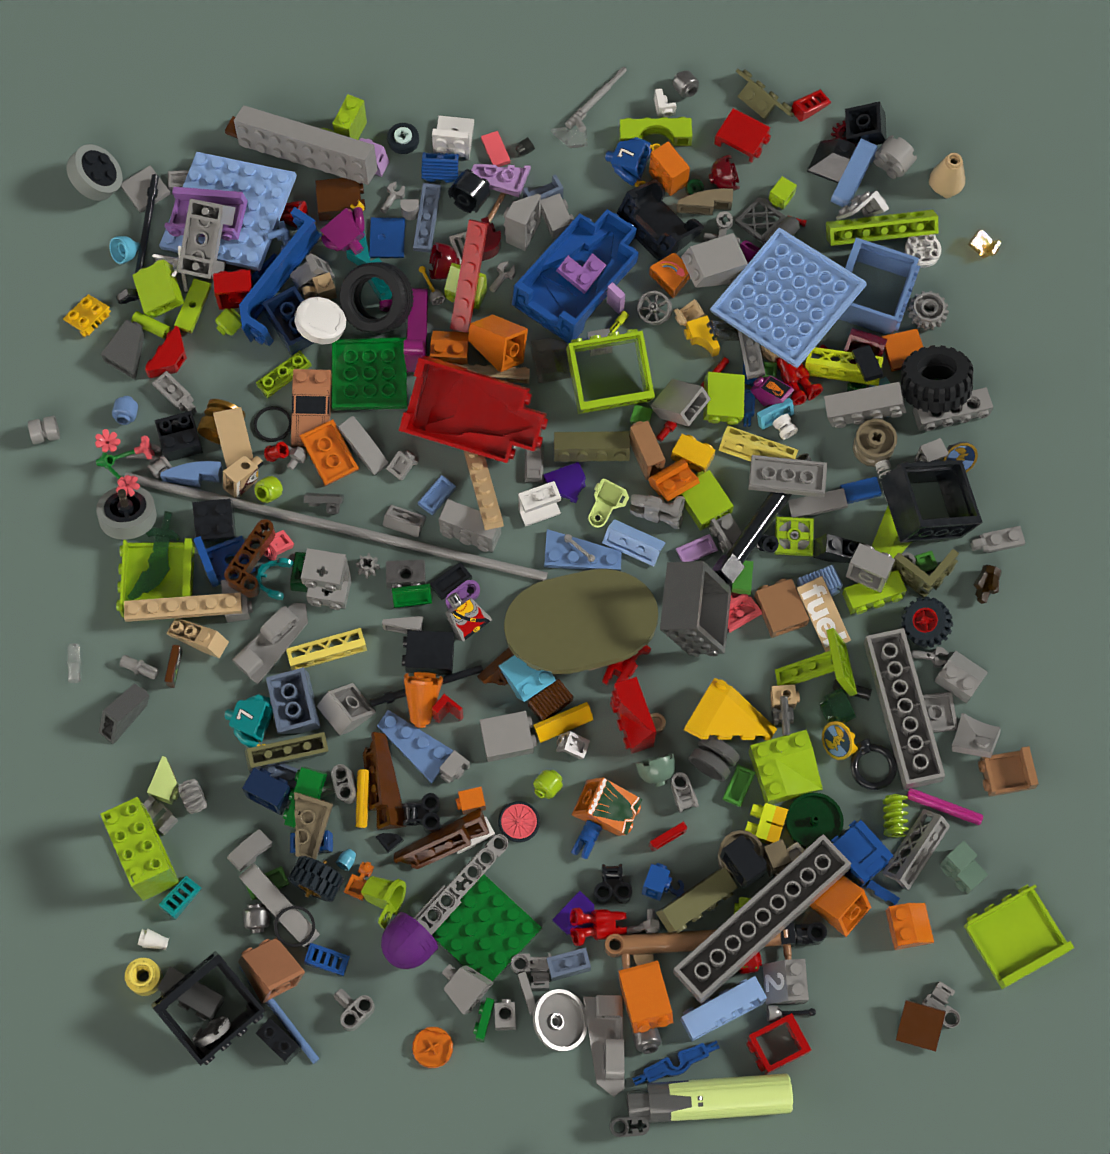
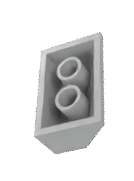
[503,194,541,251]

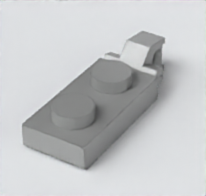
[152,371,197,415]
[970,526,1025,553]

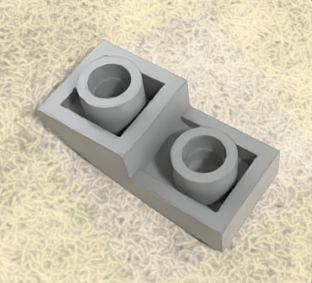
[227,829,272,872]

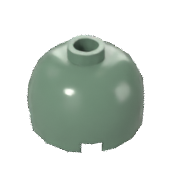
[635,753,676,787]

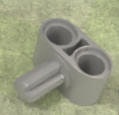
[320,764,357,804]
[333,989,375,1031]

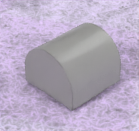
[400,199,419,220]

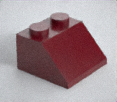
[844,328,887,364]

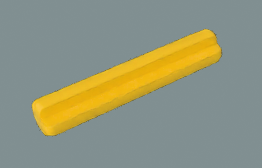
[355,769,369,828]

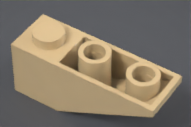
[166,618,229,658]

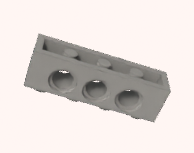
[912,387,993,431]

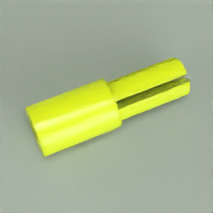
[609,311,629,333]

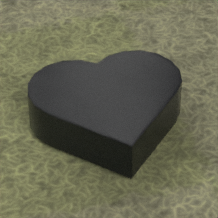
[116,288,140,305]

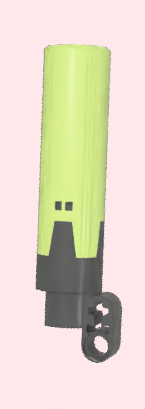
[609,1073,793,1137]

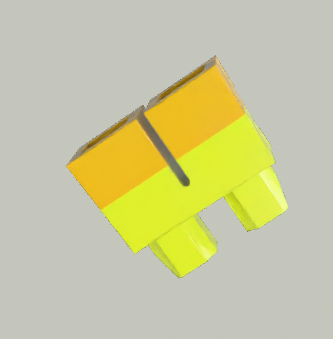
[745,803,788,845]

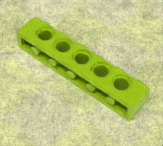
[826,210,938,246]

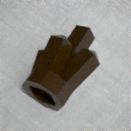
[973,565,1002,604]

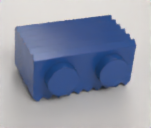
[421,152,459,183]

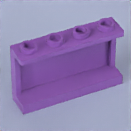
[164,187,248,241]

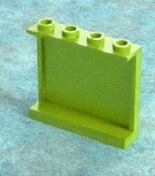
[116,538,195,618]
[964,884,1075,989]

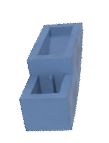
[160,461,223,487]

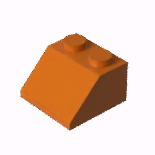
[430,331,469,365]
[886,903,934,950]

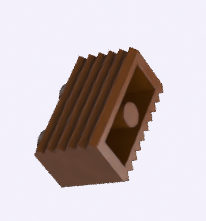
[528,679,574,722]

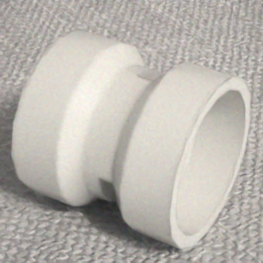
[773,414,798,440]

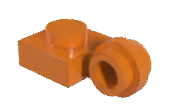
[344,861,374,901]

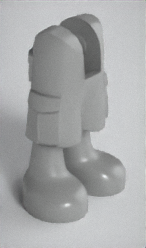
[630,494,685,529]

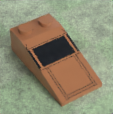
[291,369,332,447]

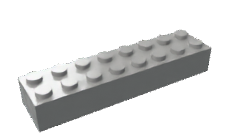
[234,105,378,185]
[864,628,945,790]

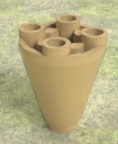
[929,153,966,198]

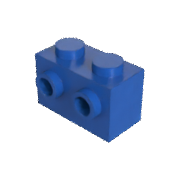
[642,863,672,901]

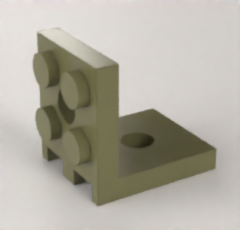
[891,549,959,598]

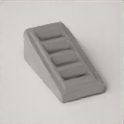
[382,616,424,634]

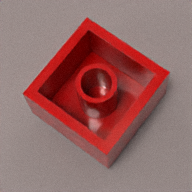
[213,269,254,310]

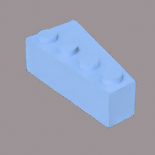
[680,976,767,1041]

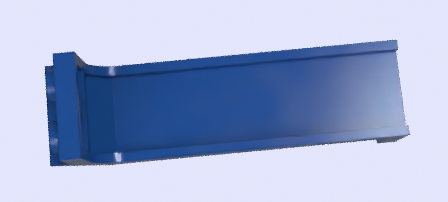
[239,207,322,347]

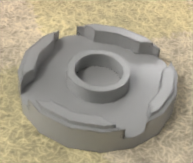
[192,1016,231,1047]

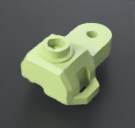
[588,479,629,528]

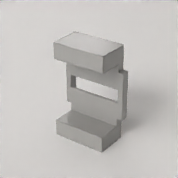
[143,796,178,836]

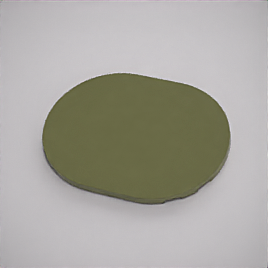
[504,569,658,674]

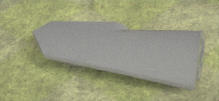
[232,603,308,684]
[583,995,624,1097]

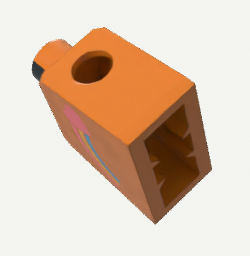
[649,253,690,298]

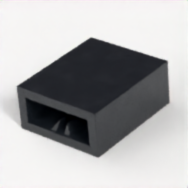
[402,630,455,675]

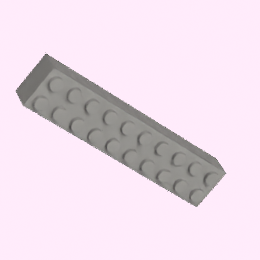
[673,834,852,1004]

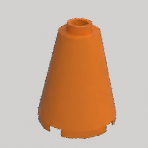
[404,672,443,728]

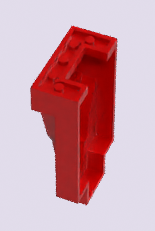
[399,355,548,463]

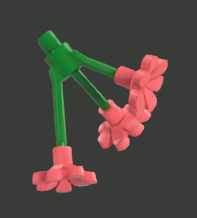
[95,429,155,497]

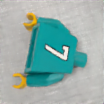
[225,694,273,748]

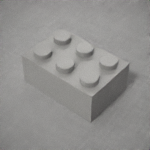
[439,499,502,552]

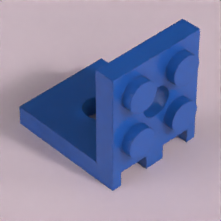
[193,535,256,587]

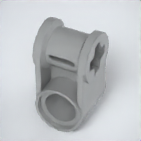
[670,772,699,813]

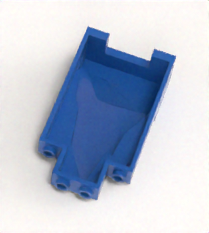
[512,209,639,344]

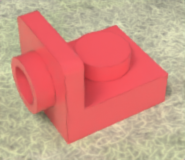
[264,530,294,561]

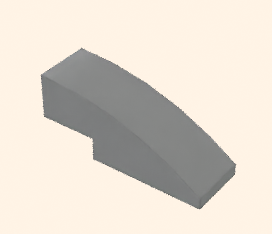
[338,416,389,475]

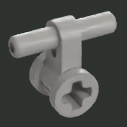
[703,211,740,244]

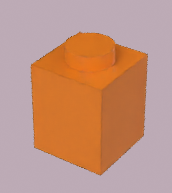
[455,787,486,815]

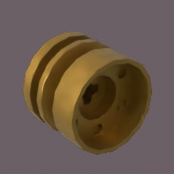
[197,399,246,445]

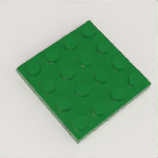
[332,338,407,410]
[432,874,542,982]

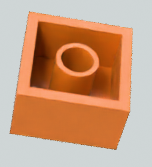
[649,141,690,196]

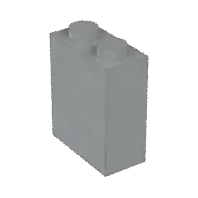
[651,379,711,426]
[480,711,537,762]

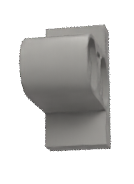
[290,253,335,293]

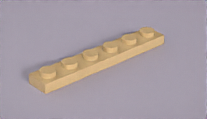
[464,450,504,530]
[124,592,242,622]

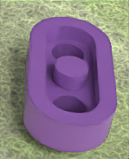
[446,580,480,609]

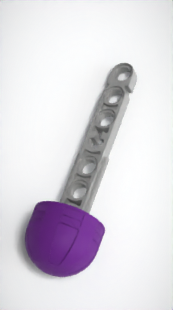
[381,834,508,969]

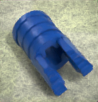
[571,820,603,859]

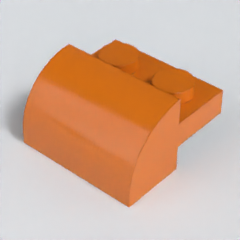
[649,459,700,501]

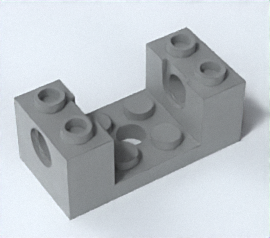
[177,199,236,279]

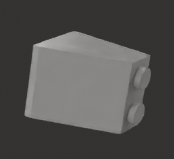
[681,233,748,288]

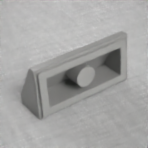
[383,505,426,537]

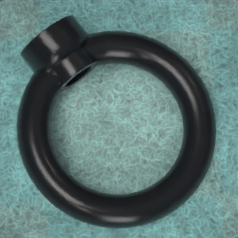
[850,739,897,790]

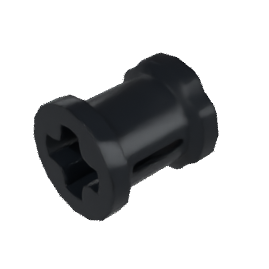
[756,534,779,553]

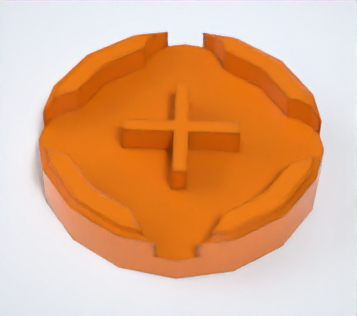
[412,1027,453,1069]

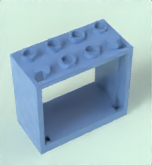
[839,238,920,335]

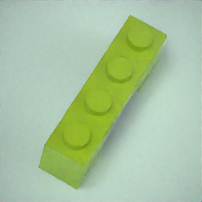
[619,117,692,146]

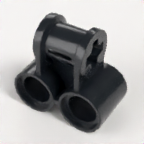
[402,793,441,834]
[594,864,632,904]

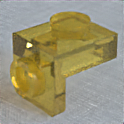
[968,229,1001,258]

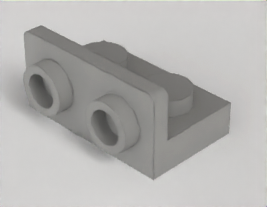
[709,513,742,553]

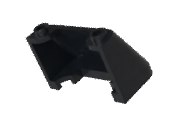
[617,178,704,261]

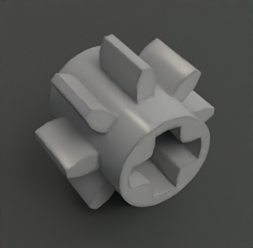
[356,553,380,579]

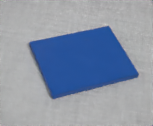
[369,217,405,258]

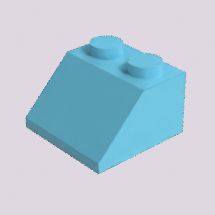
[499,655,556,702]

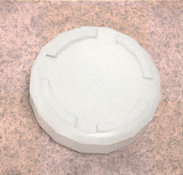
[294,297,346,344]

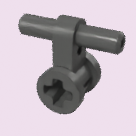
[772,696,794,736]

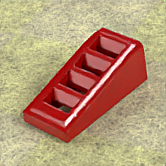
[791,89,831,122]

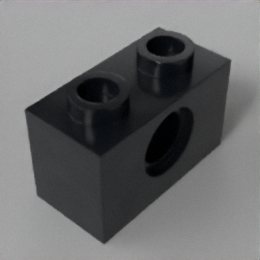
[256,1018,301,1064]

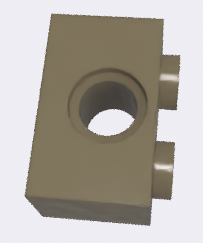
[763,839,792,877]

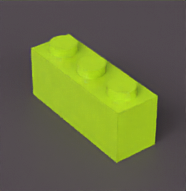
[842,570,907,615]

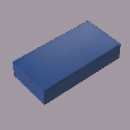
[840,476,882,504]

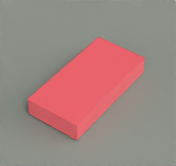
[481,131,510,167]

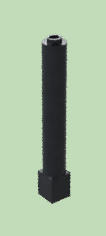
[712,492,792,584]

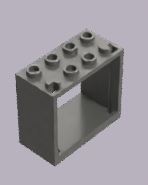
[660,561,732,657]

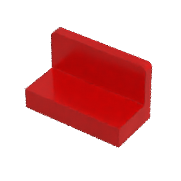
[432,694,463,723]

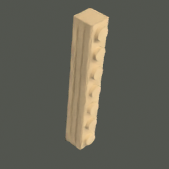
[452,363,530,384]

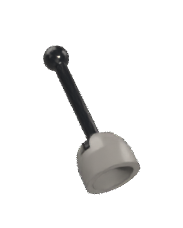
[766,1005,816,1022]

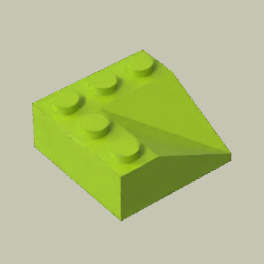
[748,729,823,805]

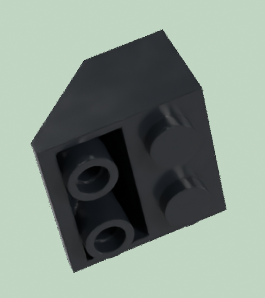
[155,411,203,462]

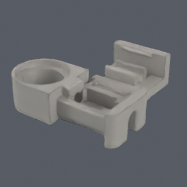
[511,953,552,991]
[922,981,960,1028]

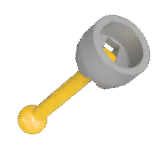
[419,266,445,305]

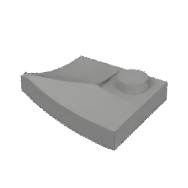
[952,713,1000,758]

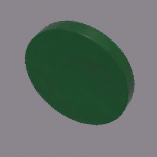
[785,792,844,849]

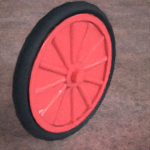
[498,801,540,842]

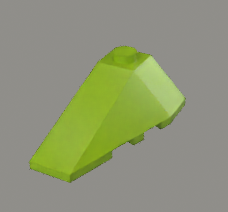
[872,506,912,558]

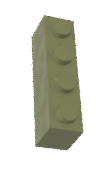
[554,431,630,462]
[245,732,329,771]
[656,867,738,933]

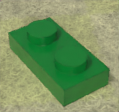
[473,997,495,1042]

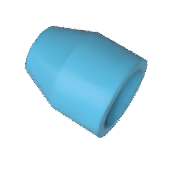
[335,849,356,871]

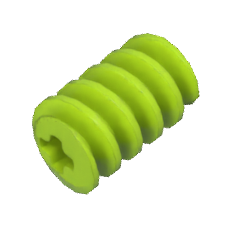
[883,794,909,838]

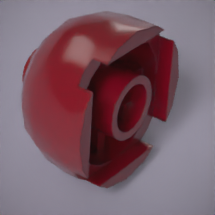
[709,154,740,191]
[429,242,460,280]

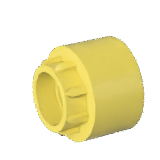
[125,958,163,996]

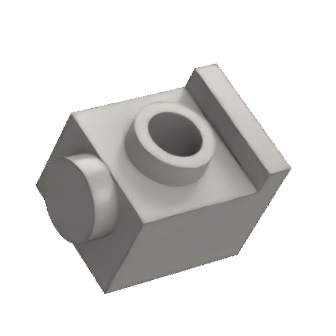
[439,750,470,783]

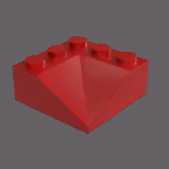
[610,677,656,754]

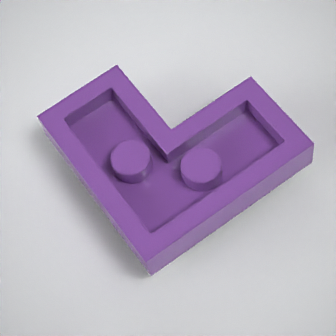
[556,254,606,294]

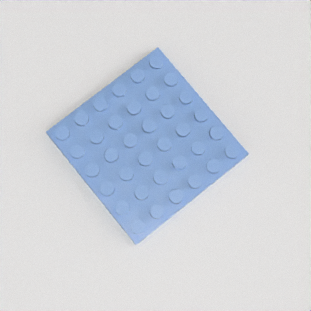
[159,152,297,271]
[710,227,867,368]

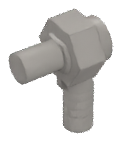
[287,445,307,470]
[627,909,661,935]

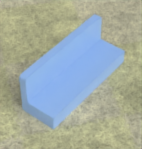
[602,520,665,566]

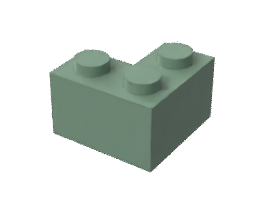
[940,841,988,894]

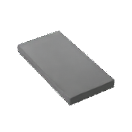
[748,455,827,498]

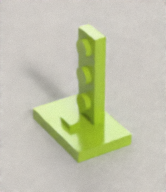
[775,628,857,696]

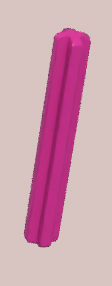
[907,788,983,825]

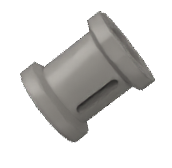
[147,455,172,480]

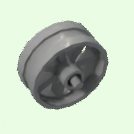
[637,291,672,326]

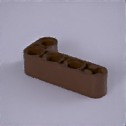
[224,519,276,598]

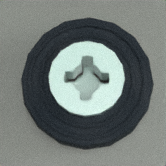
[387,123,419,154]

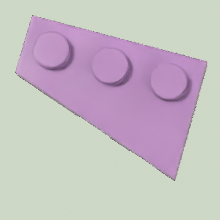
[471,164,531,197]

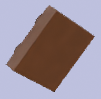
[896,1000,946,1052]

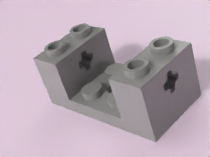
[301,548,352,610]

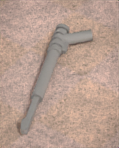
[565,67,627,132]

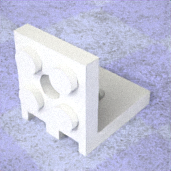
[432,116,474,160]

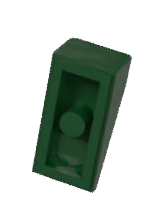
[290,552,308,592]

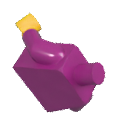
[320,200,365,255]

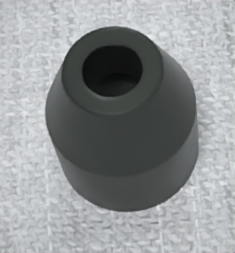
[515,137,535,156]

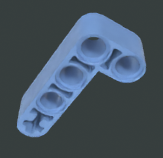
[830,138,878,207]

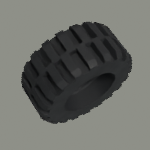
[901,345,973,413]

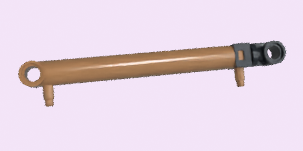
[604,922,827,969]

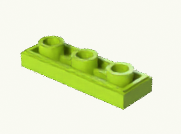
[174,278,212,334]
[256,351,312,398]

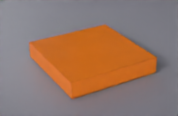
[882,329,923,372]

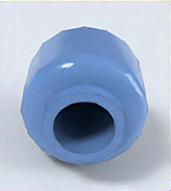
[112,396,138,425]

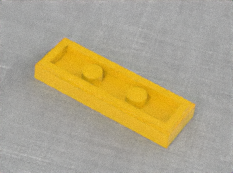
[533,702,594,743]

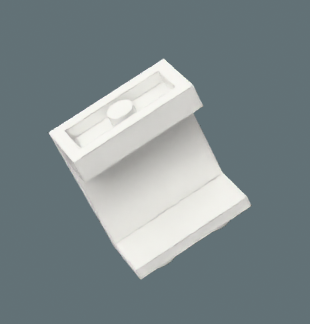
[518,481,561,527]

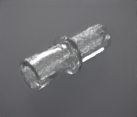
[66,643,82,683]

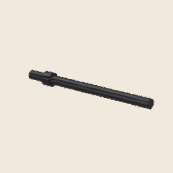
[135,174,159,273]
[370,665,483,707]

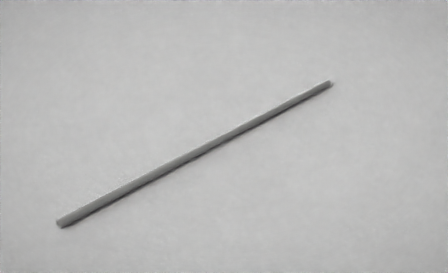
[124,472,548,581]

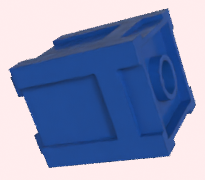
[831,820,894,887]

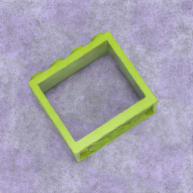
[566,329,655,414]
[100,797,179,901]

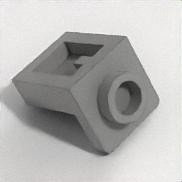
[386,450,418,480]
[556,731,590,759]

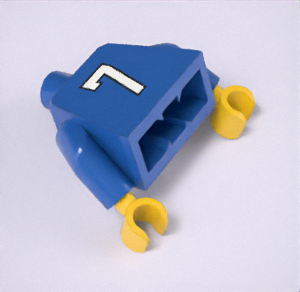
[605,137,660,187]

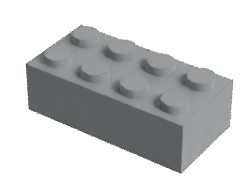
[824,382,906,428]

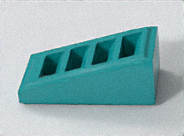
[159,876,202,920]

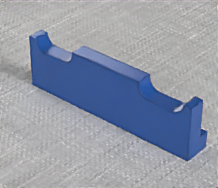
[866,880,900,905]

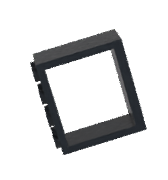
[880,459,983,543]

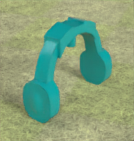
[256,558,294,600]

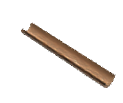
[488,192,506,223]

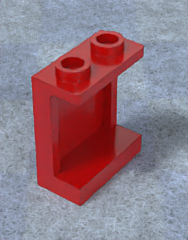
[714,108,771,163]

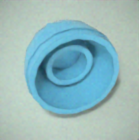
[109,236,140,264]

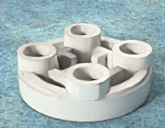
[904,234,941,268]

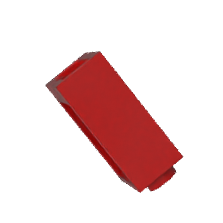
[746,1013,811,1075]

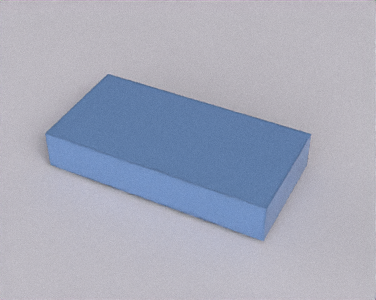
[417,475,456,516]

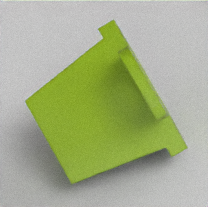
[361,876,406,929]

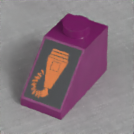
[750,376,794,406]

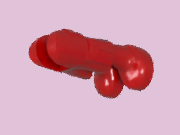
[776,357,823,405]
[602,645,651,685]
[570,907,627,946]

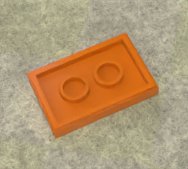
[299,419,359,486]

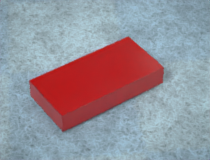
[649,821,687,852]

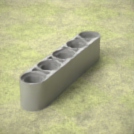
[239,863,321,949]

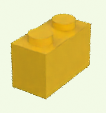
[671,434,716,473]

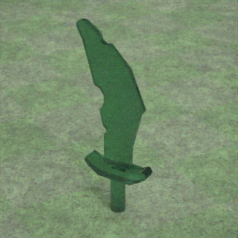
[128,511,181,600]

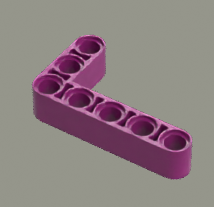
[404,288,428,372]

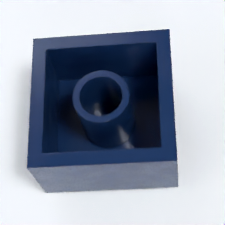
[242,768,291,815]

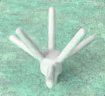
[152,246,188,292]

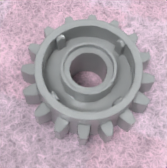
[908,291,949,330]

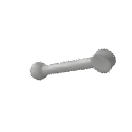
[564,534,595,562]

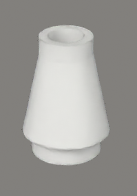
[138,929,169,950]

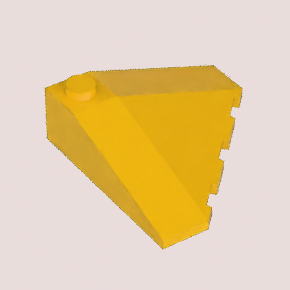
[684,678,777,740]

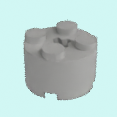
[873,135,917,179]

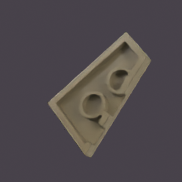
[294,792,333,859]

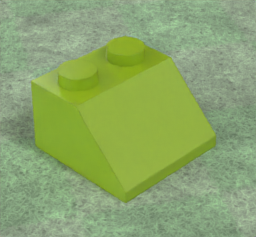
[444,263,487,310]

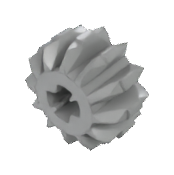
[178,779,207,814]

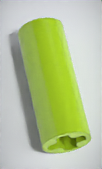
[131,311,170,339]

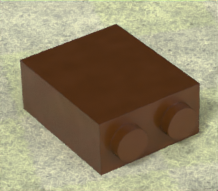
[315,178,366,221]

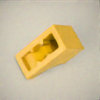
[684,315,720,357]

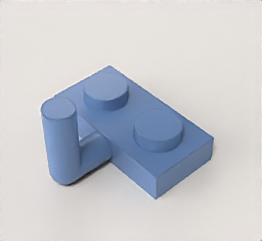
[266,220,290,251]

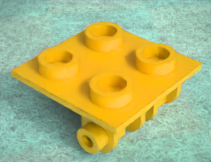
[63,294,111,337]

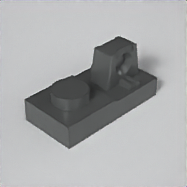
[304,492,344,514]

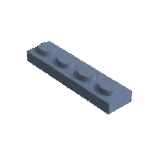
[413,183,441,253]

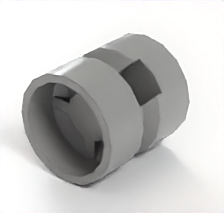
[28,415,60,445]

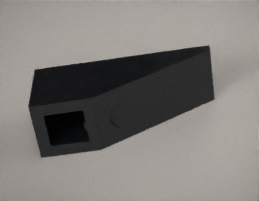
[813,534,871,563]

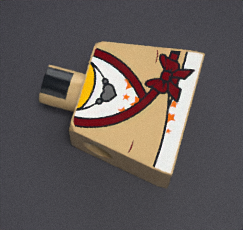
[223,456,264,499]

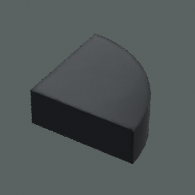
[376,833,404,853]

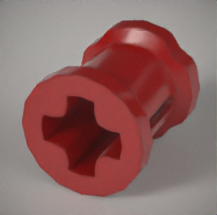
[264,442,289,462]

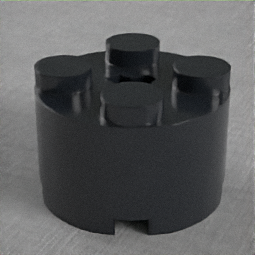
[448,169,490,213]

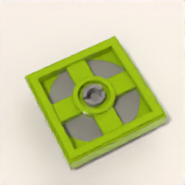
[774,517,814,556]

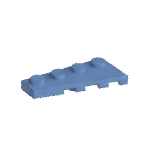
[544,529,622,571]
[377,710,453,784]

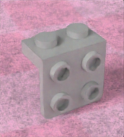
[836,190,889,220]

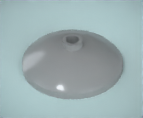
[533,989,588,1052]

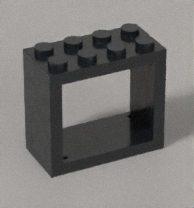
[151,951,265,1066]

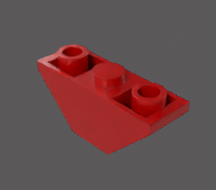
[145,326,187,379]

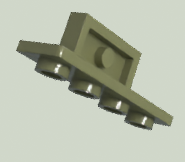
[736,68,794,119]

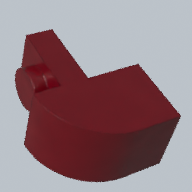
[481,217,501,261]

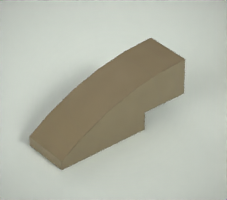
[677,189,733,215]

